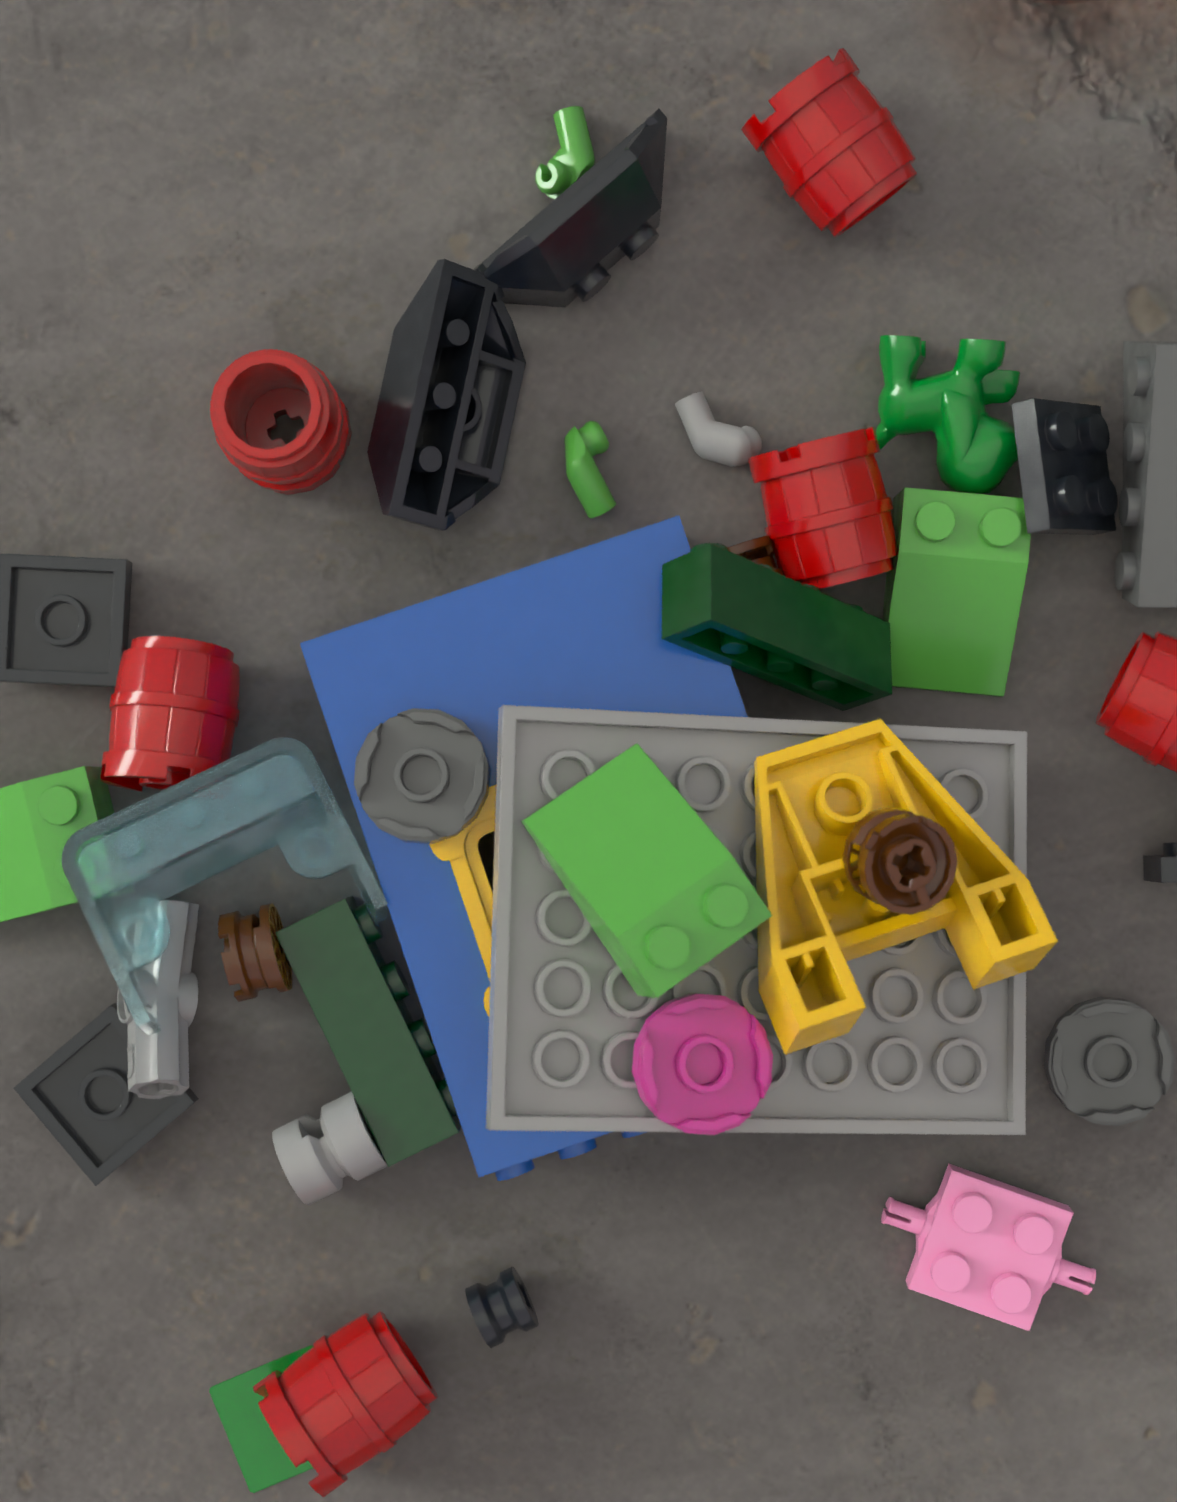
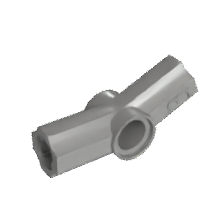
[117,898,199,1099]

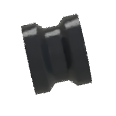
[465,1266,539,1348]

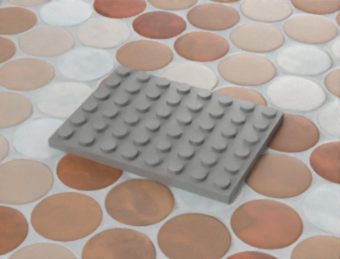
[486,705,1027,1135]

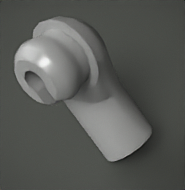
[675,391,762,467]

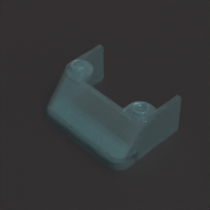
[62,737,388,1036]

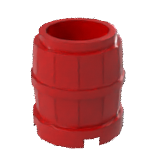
[741,48,917,238]
[210,349,352,495]
[748,427,897,589]
[1096,631,1177,773]
[100,636,240,798]
[253,1311,438,1498]

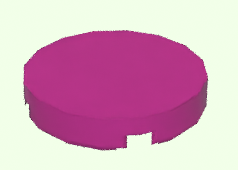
[632,993,773,1135]

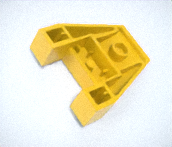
[754,719,1058,1055]

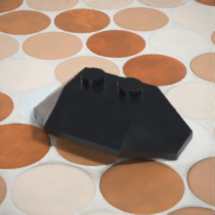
[473,109,667,308]
[367,259,526,531]

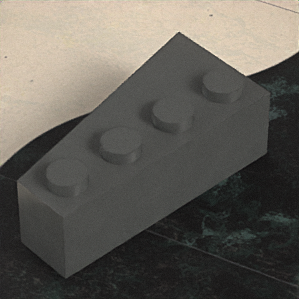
[1114,341,1177,608]

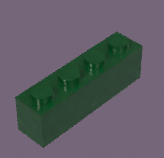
[662,543,892,711]
[275,896,461,1167]

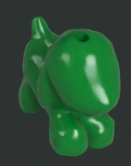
[875,335,1020,494]

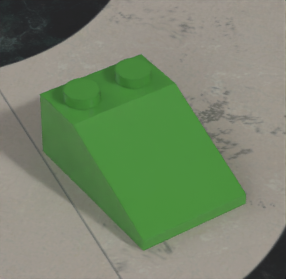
[882,487,1031,697]
[521,743,772,998]
[0,766,133,923]

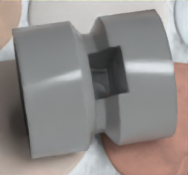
[272,1091,388,1206]

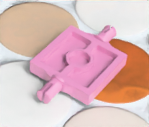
[881,1163,1096,1331]

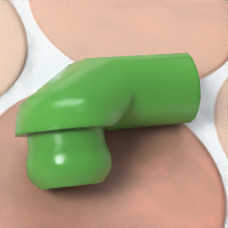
[535,106,595,199]
[564,421,616,518]

